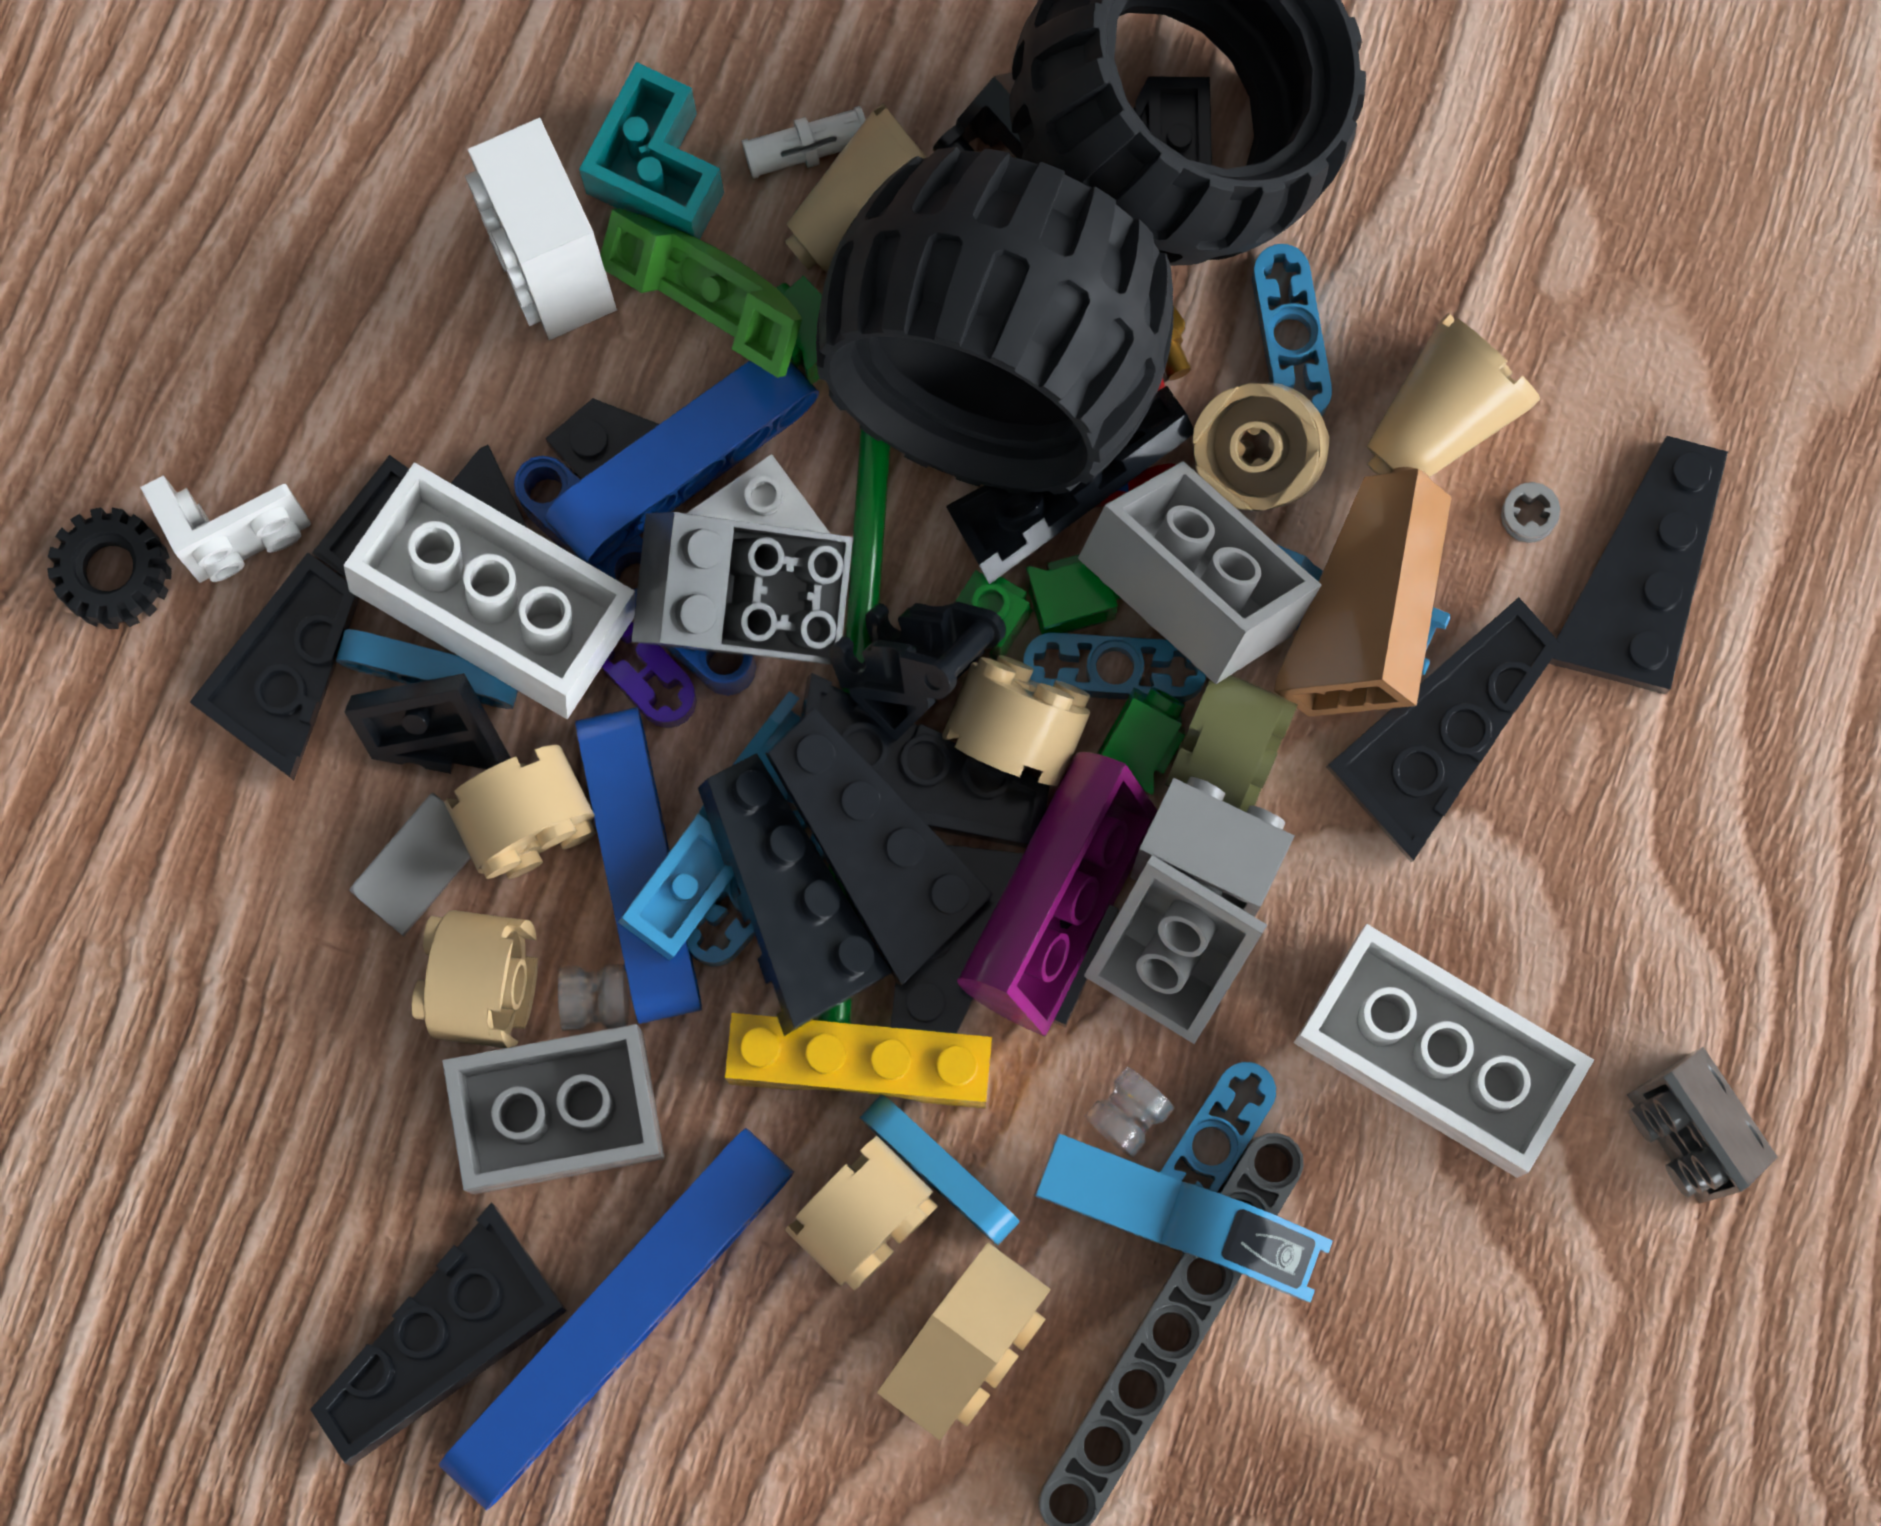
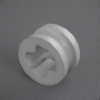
[1501,482,1561,543]

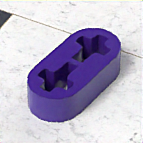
[602,622,697,728]

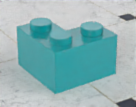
[579,62,724,239]

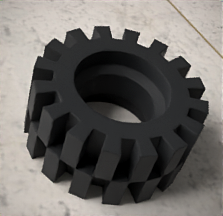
[47,507,172,629]

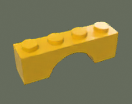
[725,1013,992,1109]

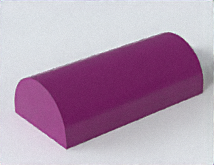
[957,752,1158,1036]

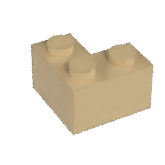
[877,1242,1051,1440]

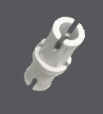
[742,106,866,179]

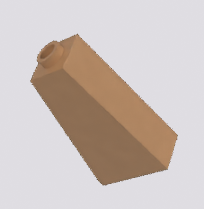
[1274,467,1451,717]

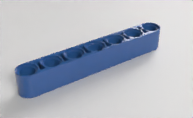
[438,1128,794,1511]

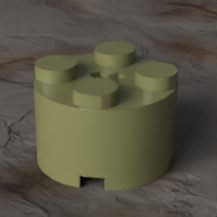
[1165,675,1298,812]

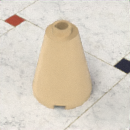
[785,103,927,272]
[1366,313,1540,478]

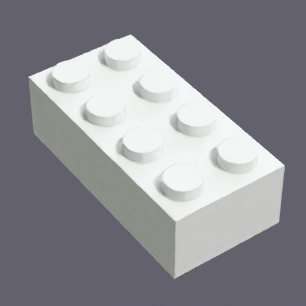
[465,117,617,340]
[343,462,635,719]
[1293,924,1594,1178]

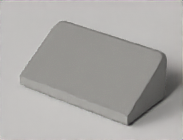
[349,793,471,937]

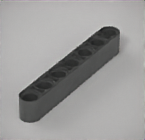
[1038,1133,1304,1526]

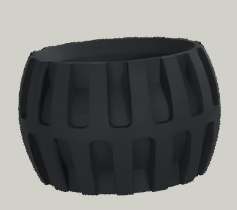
[1009,0,1366,266]
[816,147,1174,495]

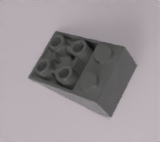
[632,512,853,665]
[1627,1047,1778,1203]

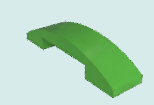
[600,208,802,378]

